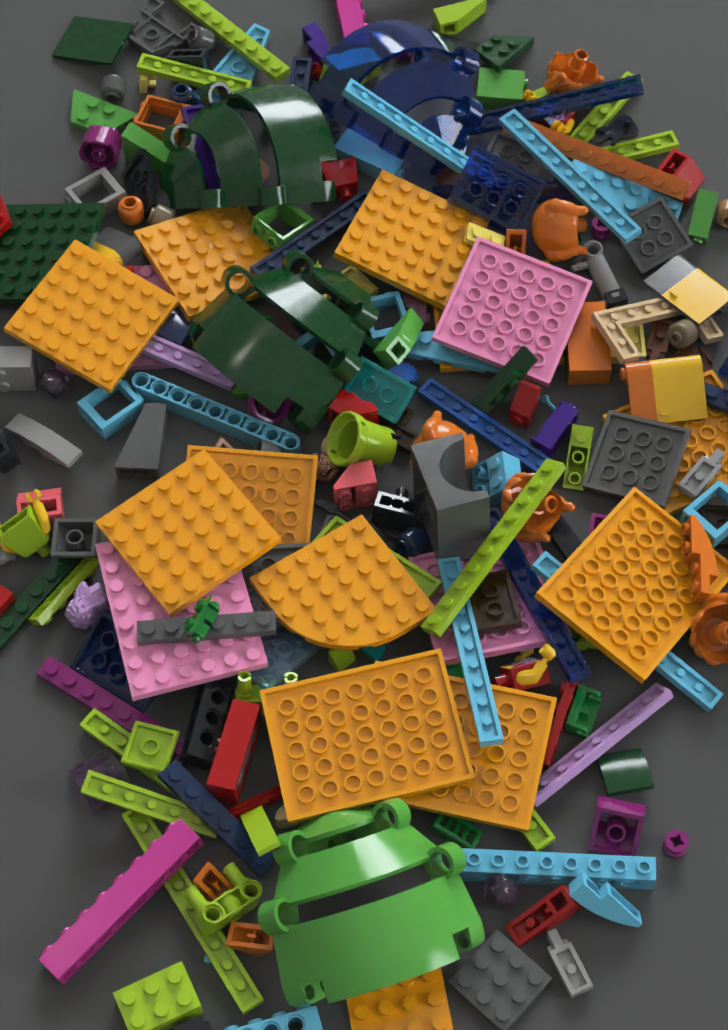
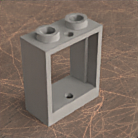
[64,167,126,217]

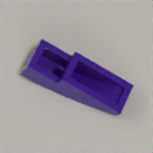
[302,21,331,67]

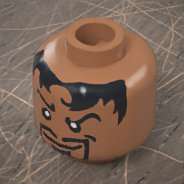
[312,451,340,483]

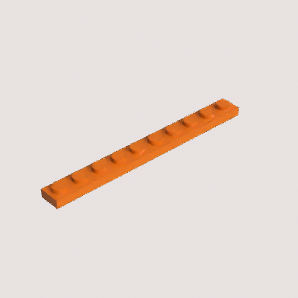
[502,120,691,201]

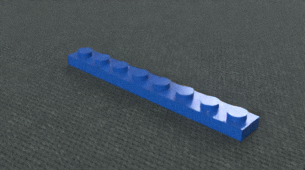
[418,377,565,478]

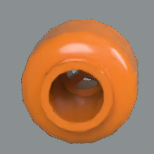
[118,196,145,226]

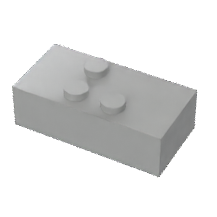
[0,346,39,392]

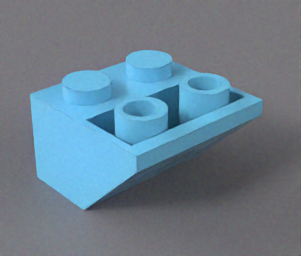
[471,451,521,506]

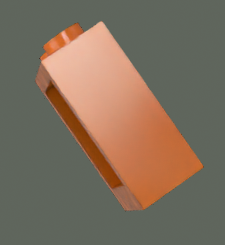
[133,95,191,146]

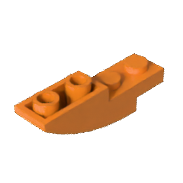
[681,515,718,605]

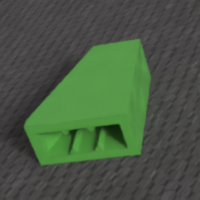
[121,122,170,174]
[688,189,718,245]

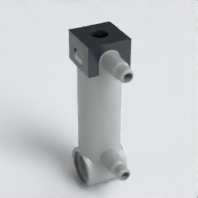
[571,240,628,309]

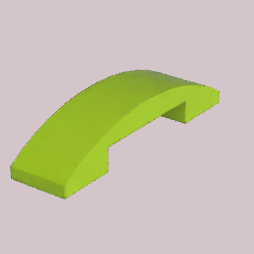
[240,805,281,857]

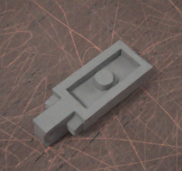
[677,448,725,500]
[546,928,594,999]

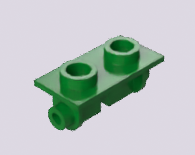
[181,595,220,643]

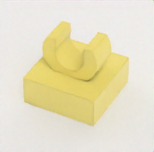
[138,72,157,93]

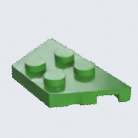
[70,89,138,132]

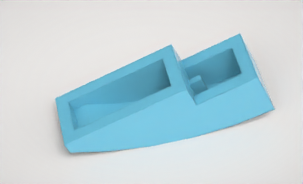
[569,872,642,928]

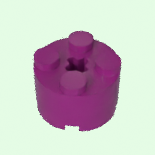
[79,125,122,170]

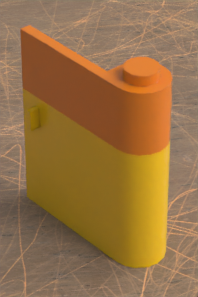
[619,355,708,423]

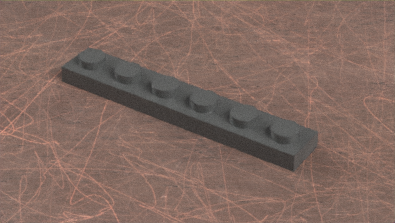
[137,610,277,646]

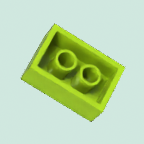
[113,961,204,1030]

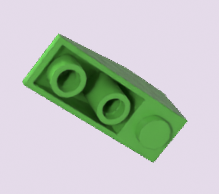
[373,308,424,367]

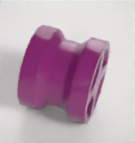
[590,217,610,241]
[663,830,689,859]

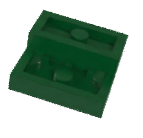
[596,748,654,797]

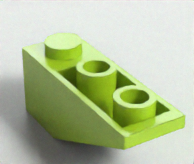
[433,0,487,35]
[562,424,594,491]

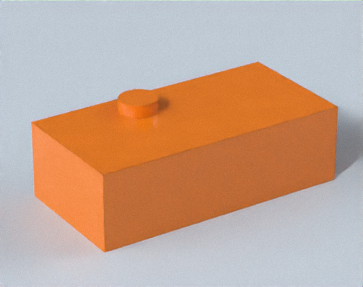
[565,302,612,385]

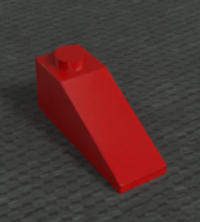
[505,885,584,947]

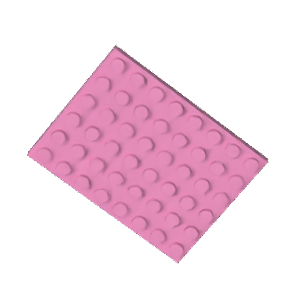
[95,541,268,701]

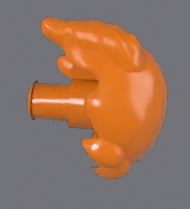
[544,49,604,99]
[532,198,589,262]
[410,410,479,471]
[501,472,575,543]
[689,592,728,666]

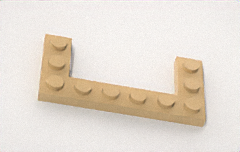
[590,298,724,364]

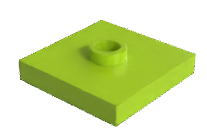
[121,720,180,775]

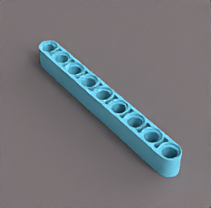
[131,372,301,454]

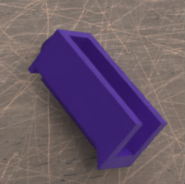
[530,400,579,458]

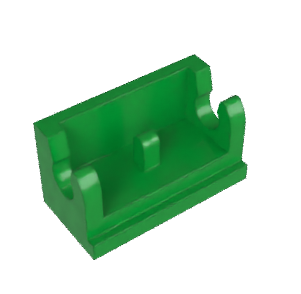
[564,684,602,739]

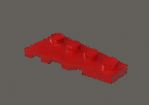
[543,675,579,769]

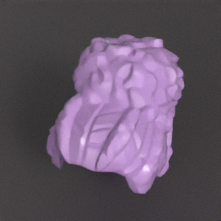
[65,581,111,630]

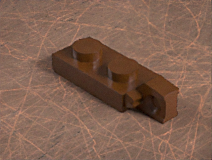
[646,319,675,360]

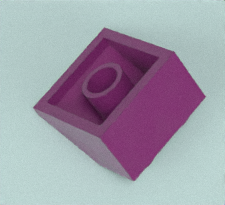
[588,796,645,856]

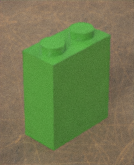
[476,67,528,113]

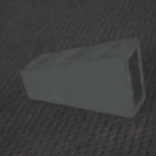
[115,402,168,480]

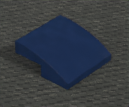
[155,306,193,346]

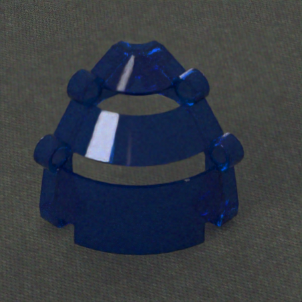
[307,19,483,176]

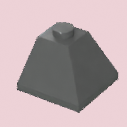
[50,518,102,558]

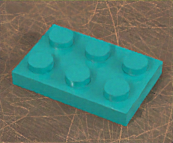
[343,356,417,424]

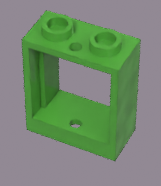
[250,203,314,250]

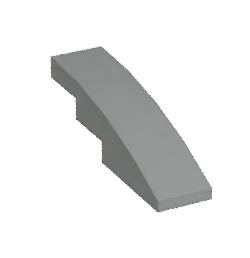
[5,413,83,468]

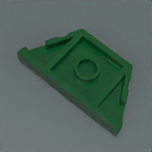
[474,34,534,73]

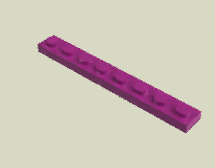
[36,656,187,768]

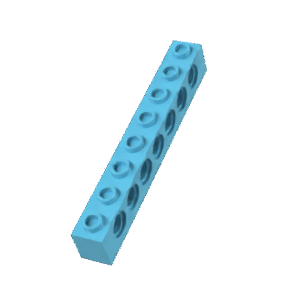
[461,848,656,890]

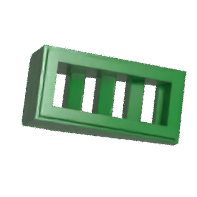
[429,814,483,849]

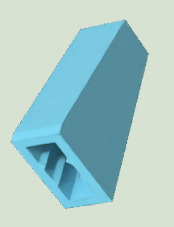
[335,122,405,179]

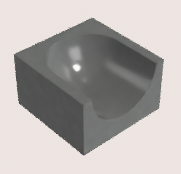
[411,433,490,561]

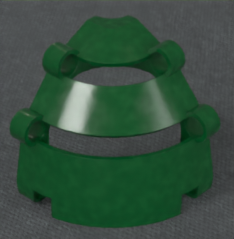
[160,82,337,209]
[187,250,380,433]

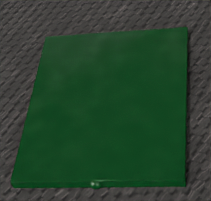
[52,16,134,66]

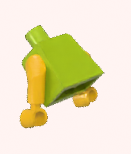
[0,489,51,558]

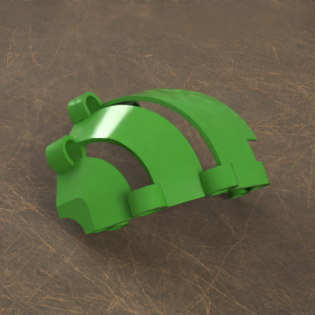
[258,798,485,1007]

